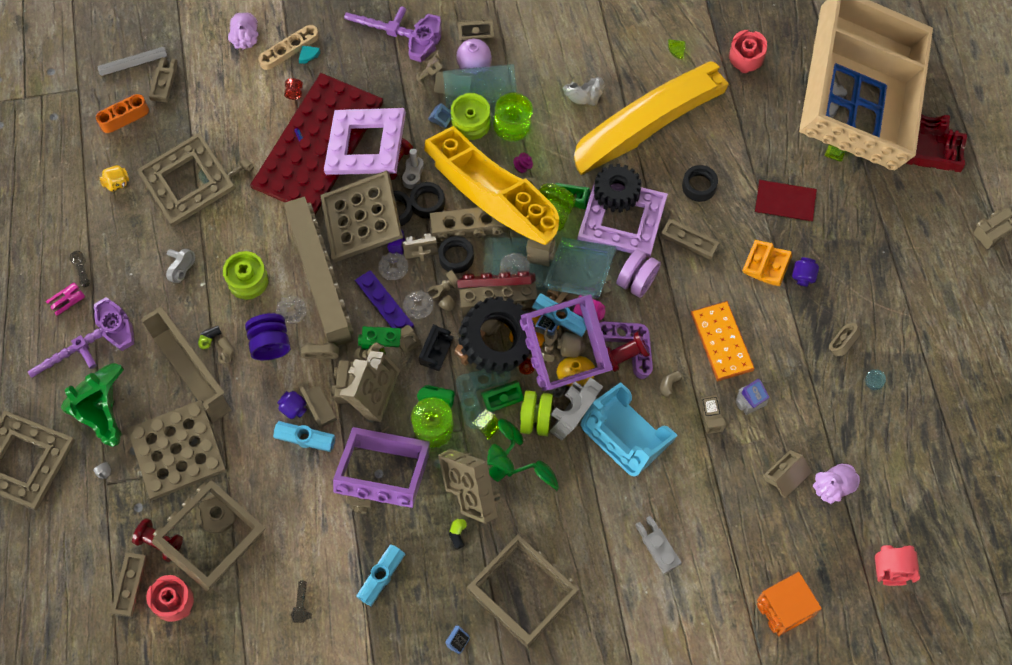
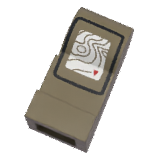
[700,395,726,434]

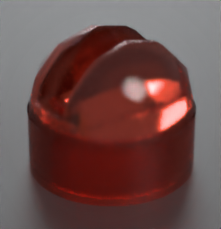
[519,358,534,375]

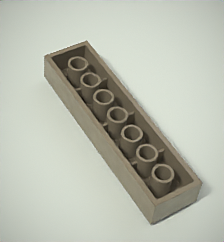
[283,197,354,346]

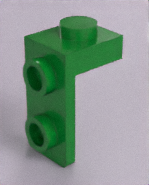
[358,326,401,350]

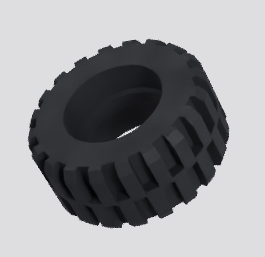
[458,296,536,374]

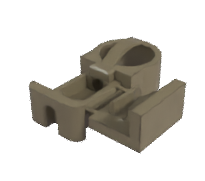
[416,50,444,86]

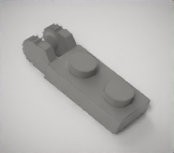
[635,516,682,574]

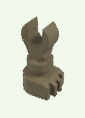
[428,270,458,300]
[540,327,558,362]
[354,343,384,361]

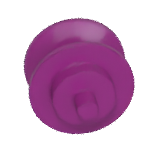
[513,153,533,173]

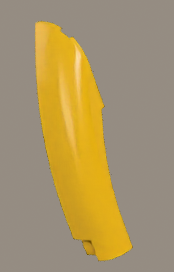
[574,61,729,175]
[424,126,559,245]

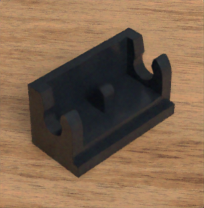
[419,324,454,371]

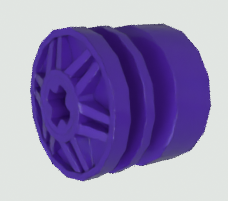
[245,313,291,361]

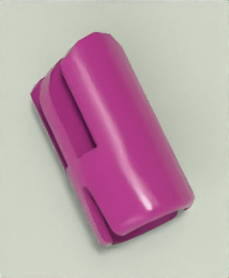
[46,282,85,316]

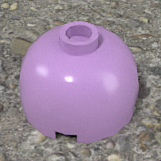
[456,38,492,75]

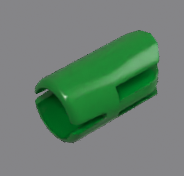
[417,385,455,409]

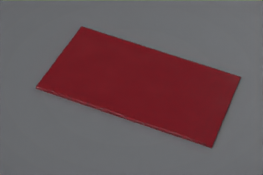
[755,180,817,221]

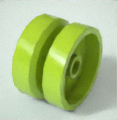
[451,93,491,140]
[223,251,268,300]
[520,390,553,437]

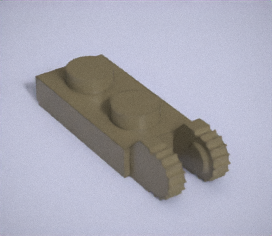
[149,57,178,103]

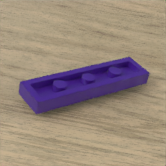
[355,270,414,329]

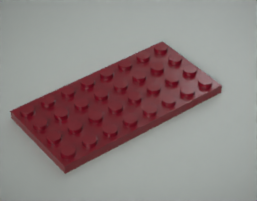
[250,73,383,215]

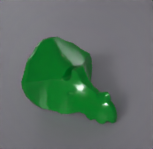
[61,363,124,447]

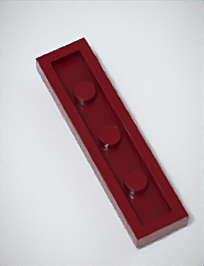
[457,270,536,288]

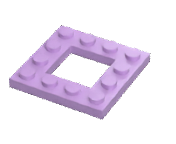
[324,108,406,175]
[577,176,668,258]

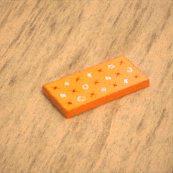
[691,301,755,382]

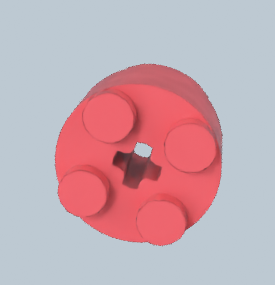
[729,30,767,73]
[875,545,920,586]
[147,575,194,622]

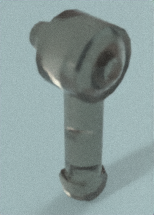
[69,251,90,287]
[291,580,312,623]

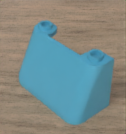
[581,382,678,476]

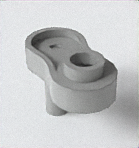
[402,149,424,189]
[166,249,195,283]

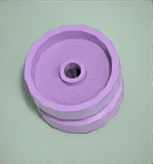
[616,249,661,298]

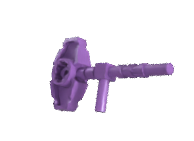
[344,7,441,62]
[28,297,134,378]

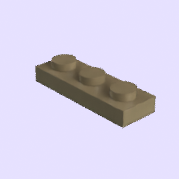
[661,219,720,260]
[110,553,148,617]

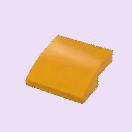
[742,240,792,287]

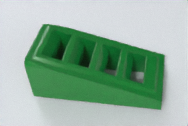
[550,183,591,210]

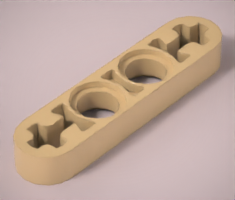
[258,25,319,70]

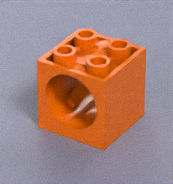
[757,572,822,636]

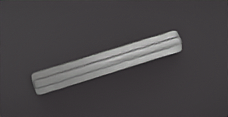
[98,47,167,76]

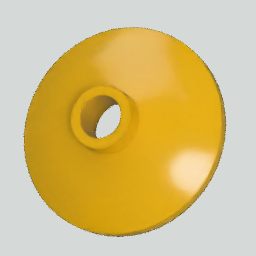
[557,356,595,387]

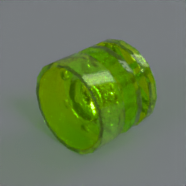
[493,92,533,141]
[539,183,576,231]
[411,397,454,448]

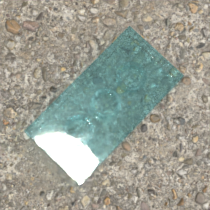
[443,64,517,107]

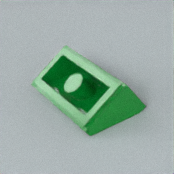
[481,380,524,413]

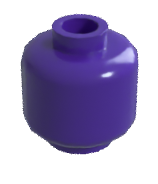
[792,257,819,287]
[277,391,307,420]

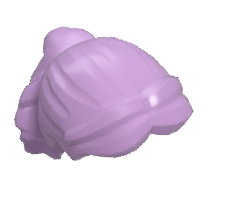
[228,13,258,49]
[813,464,860,504]

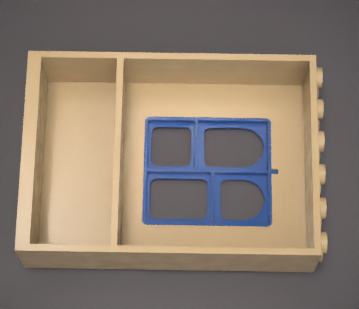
[799,0,933,171]

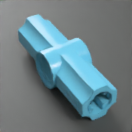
[532,293,586,337]
[273,421,335,452]
[356,544,405,607]

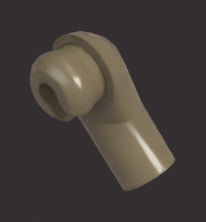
[218,337,235,365]
[659,371,682,396]

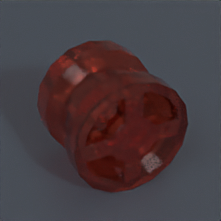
[284,78,303,100]

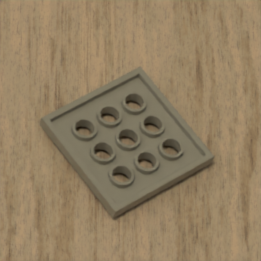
[320,171,403,262]
[127,400,227,501]

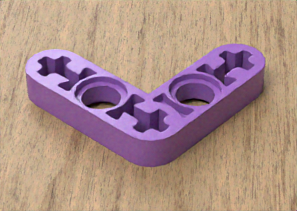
[599,322,653,379]

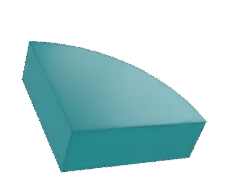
[299,46,320,64]

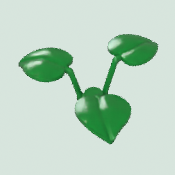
[487,418,558,492]

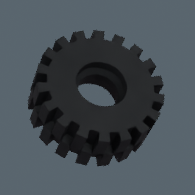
[594,164,641,213]

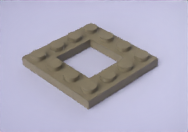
[137,132,236,227]
[0,410,75,511]

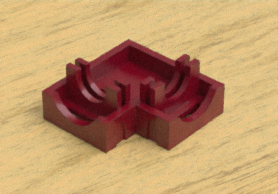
[906,114,967,172]

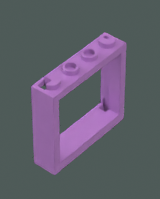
[520,294,613,391]
[333,427,430,508]

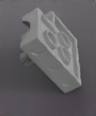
[549,377,603,441]

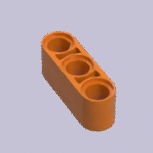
[96,94,149,133]

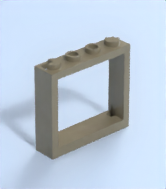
[152,480,265,592]
[467,534,578,648]

